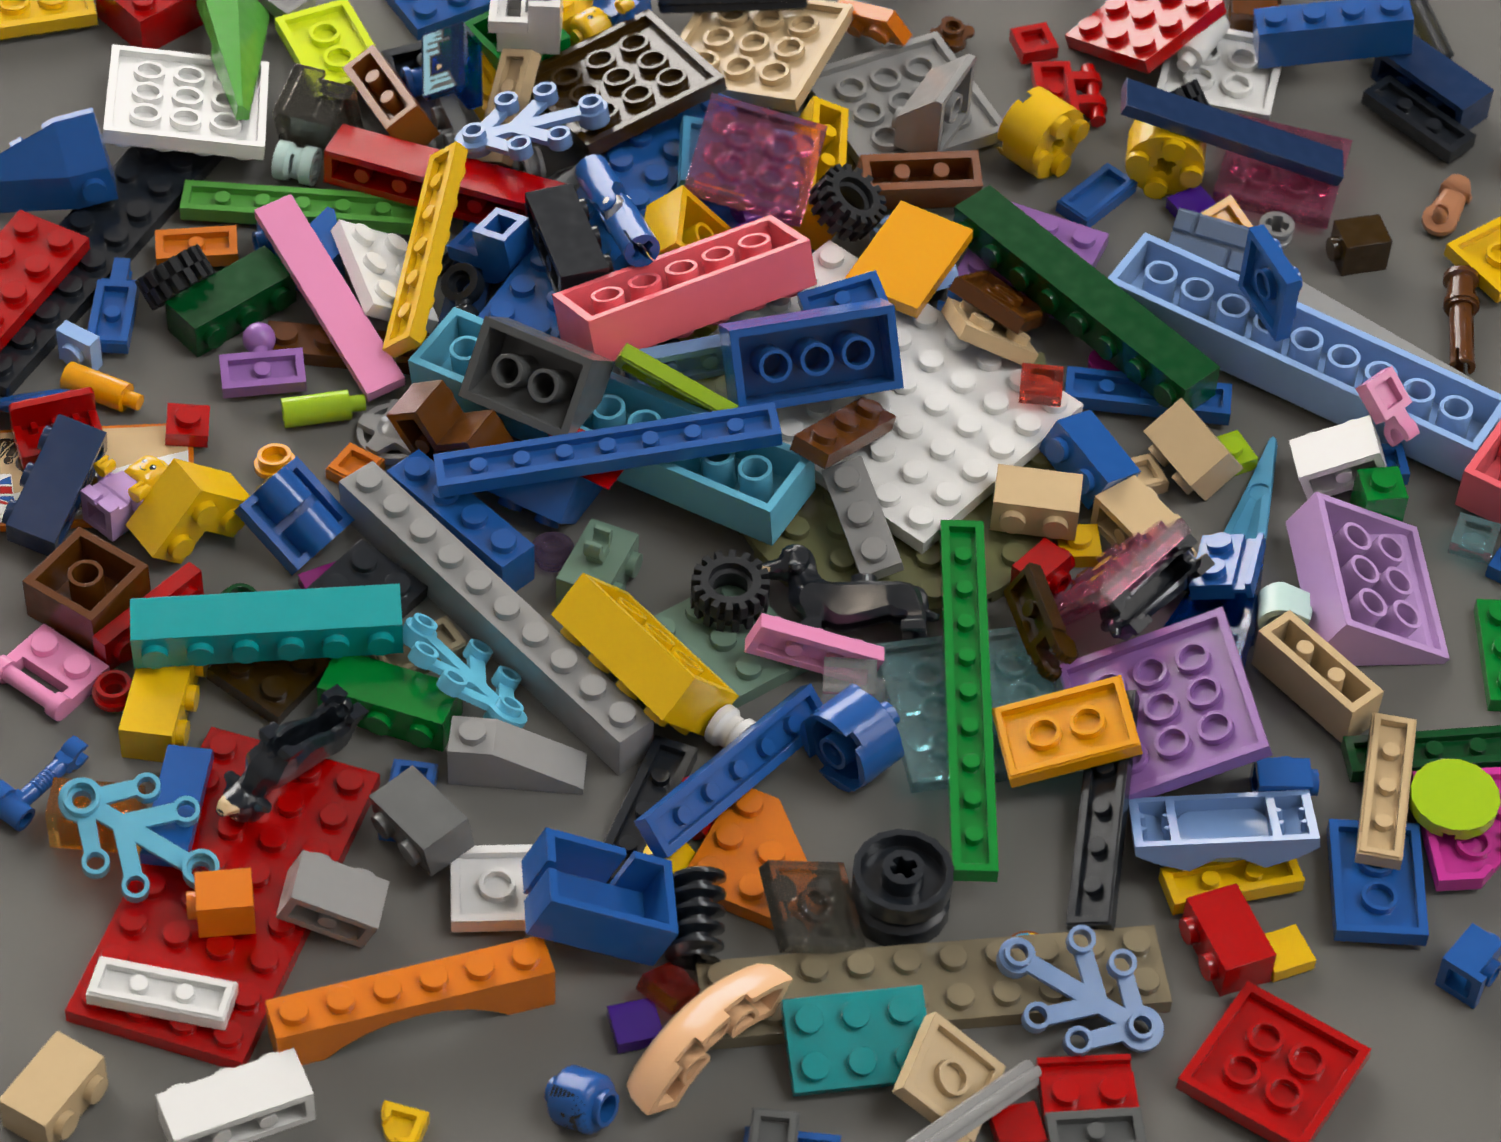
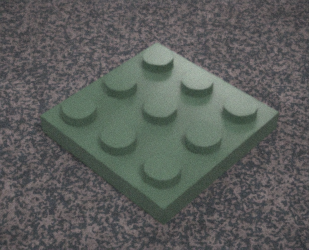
[654,585,808,708]

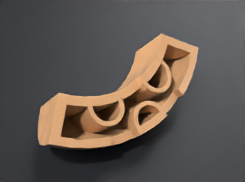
[626,963,793,1116]

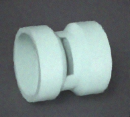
[271,140,322,186]

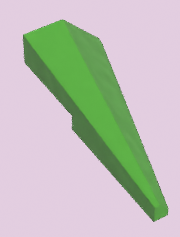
[196,0,270,120]

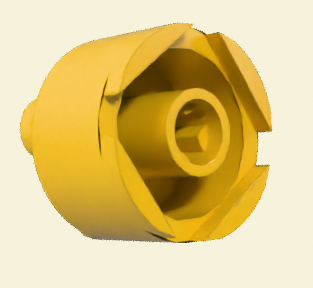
[997,87,1090,179]
[1125,119,1207,199]

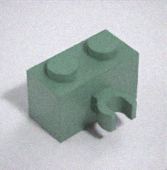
[556,518,643,606]

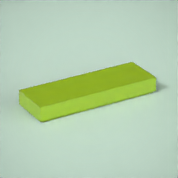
[614,343,739,412]

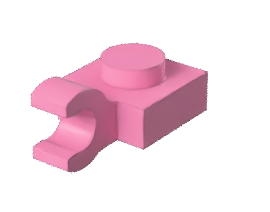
[1355,366,1420,447]

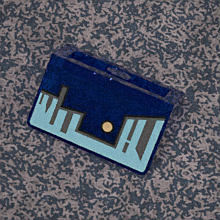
[422,21,483,110]

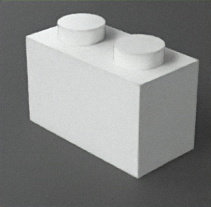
[1289,415,1387,500]

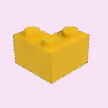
[126,458,250,564]

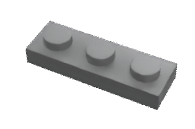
[821,456,904,580]

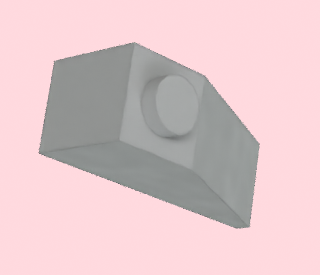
[447,716,587,795]

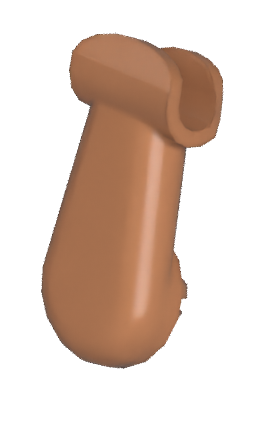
[1422,174,1472,237]

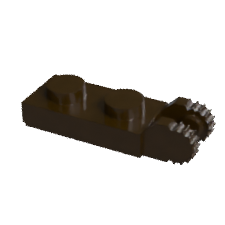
[1003,562,1079,682]

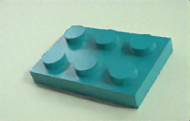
[780,984,927,1097]

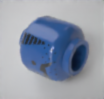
[545,1065,619,1135]

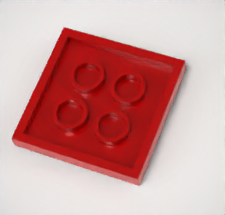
[1065,0,1227,74]
[1176,981,1372,1142]

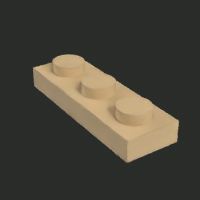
[477,49,542,167]

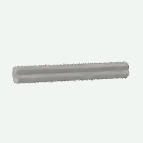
[906,1060,1042,1142]

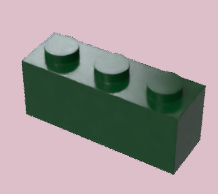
[165,245,297,358]

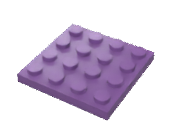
[1059,607,1273,800]

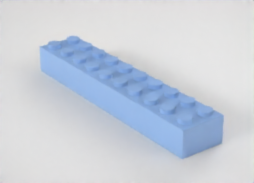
[1108,232,1501,481]

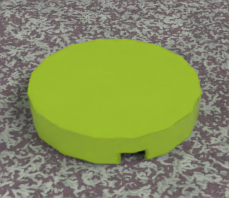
[1409,759,1501,840]

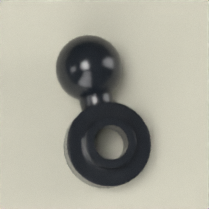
[441,263,485,316]

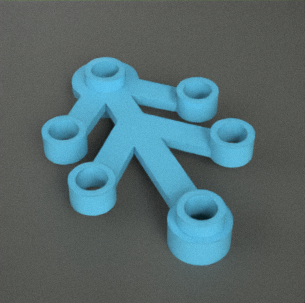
[403,613,527,728]
[58,772,220,903]

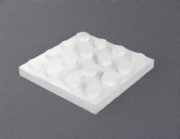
[103,44,269,161]

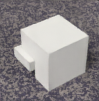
[488,0,563,54]

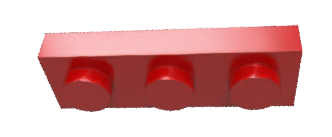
[92,561,204,670]

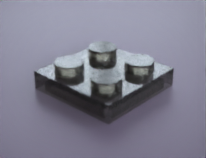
[758,860,866,954]

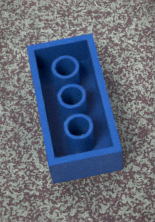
[718,298,904,409]

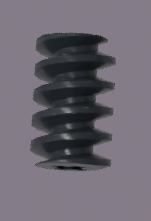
[664,866,727,970]

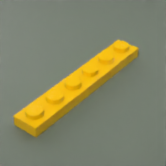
[382,141,468,358]

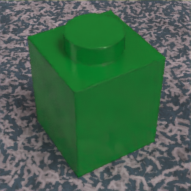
[1349,466,1409,522]

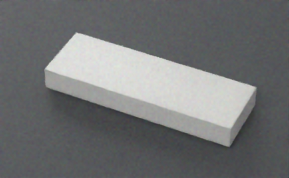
[86,956,239,1031]

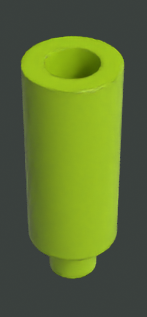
[281,389,366,428]

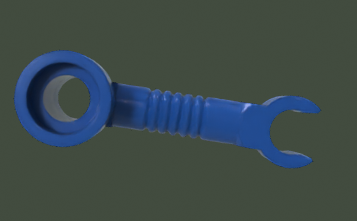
[0,735,89,831]

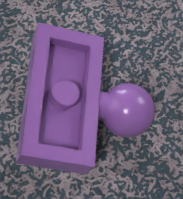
[219,322,307,398]

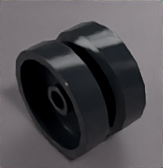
[849,829,954,946]

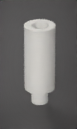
[1176,15,1229,72]

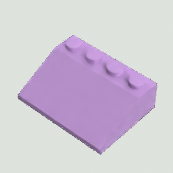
[1286,492,1450,666]

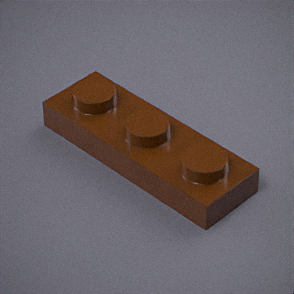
[790,397,896,469]

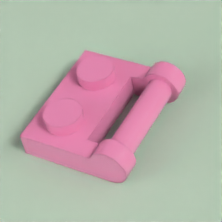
[0,623,110,721]

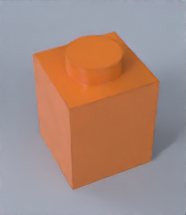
[186,868,256,938]

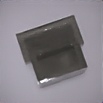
[272,63,364,160]

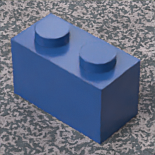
[1039,409,1141,510]

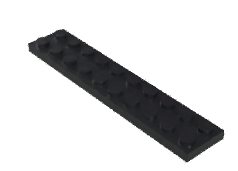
[0,146,225,397]

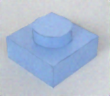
[56,320,103,370]

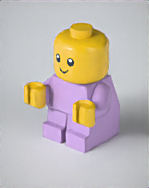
[80,455,168,542]

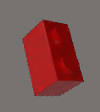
[1179,883,1277,997]

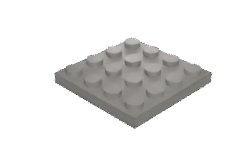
[807,31,1002,166]

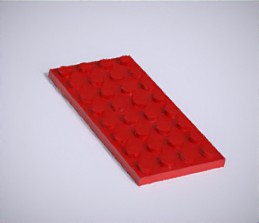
[64,726,380,1068]

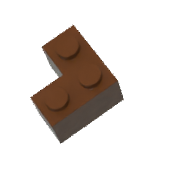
[386,379,514,461]

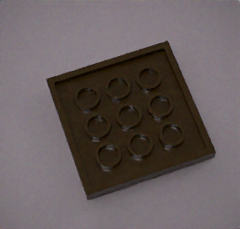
[530,9,727,155]

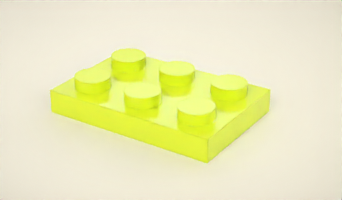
[275,0,376,102]

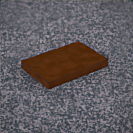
[948,270,1050,334]

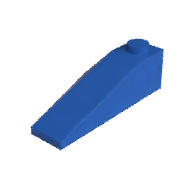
[0,107,119,213]

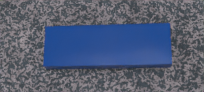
[140,744,214,867]

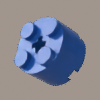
[800,684,904,792]

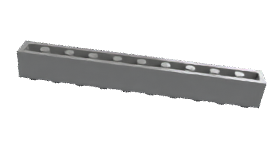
[339,461,654,776]

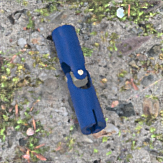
[575,154,660,267]

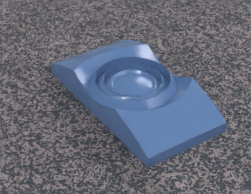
[1128,789,1320,871]

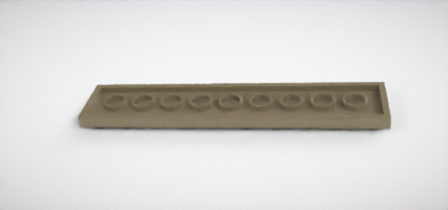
[695,925,1172,1050]

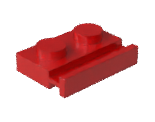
[1035,1053,1139,1127]

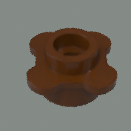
[930,16,975,53]

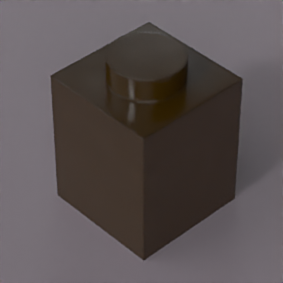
[1326,214,1393,276]

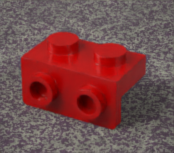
[9,387,103,469]

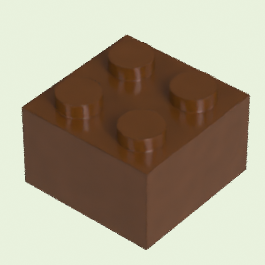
[22,526,151,654]

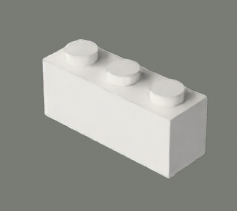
[155,1048,316,1142]

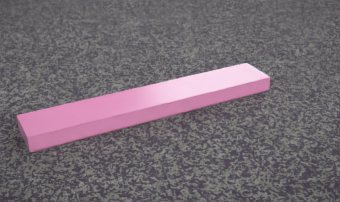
[254,194,405,402]

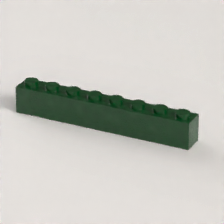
[953,185,1220,410]

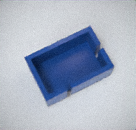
[521,827,679,966]

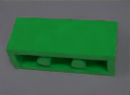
[317,655,463,752]

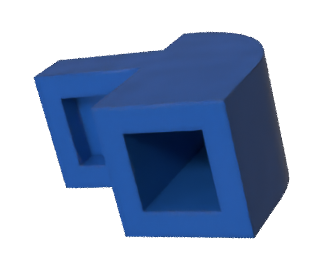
[447,207,534,283]

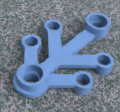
[455,81,610,161]
[996,925,1164,1056]

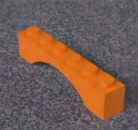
[265,936,555,1065]

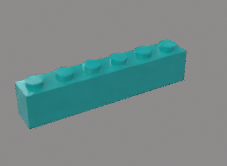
[130,584,404,669]

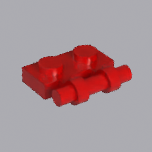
[1031,61,1108,127]

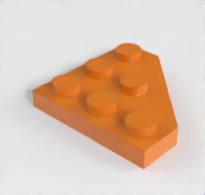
[688,788,824,943]

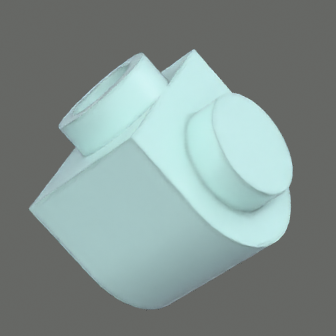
[1258,582,1313,629]

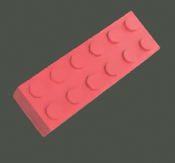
[552,215,817,361]

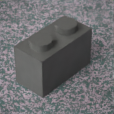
[369,765,475,877]

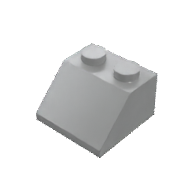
[891,54,976,153]

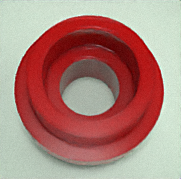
[92,670,133,712]

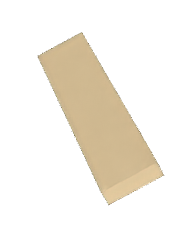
[1354,712,1417,870]

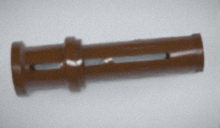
[1443,265,1480,375]

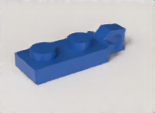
[87,257,140,354]

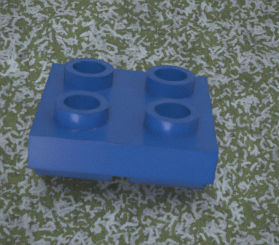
[234,456,354,575]

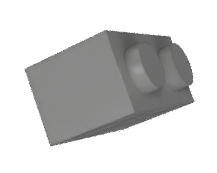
[276,850,390,948]

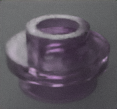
[532,532,574,572]

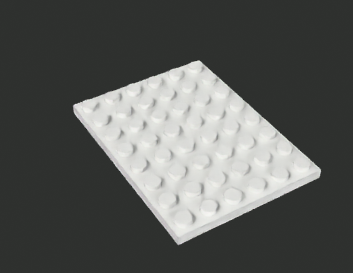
[696,240,1084,554]

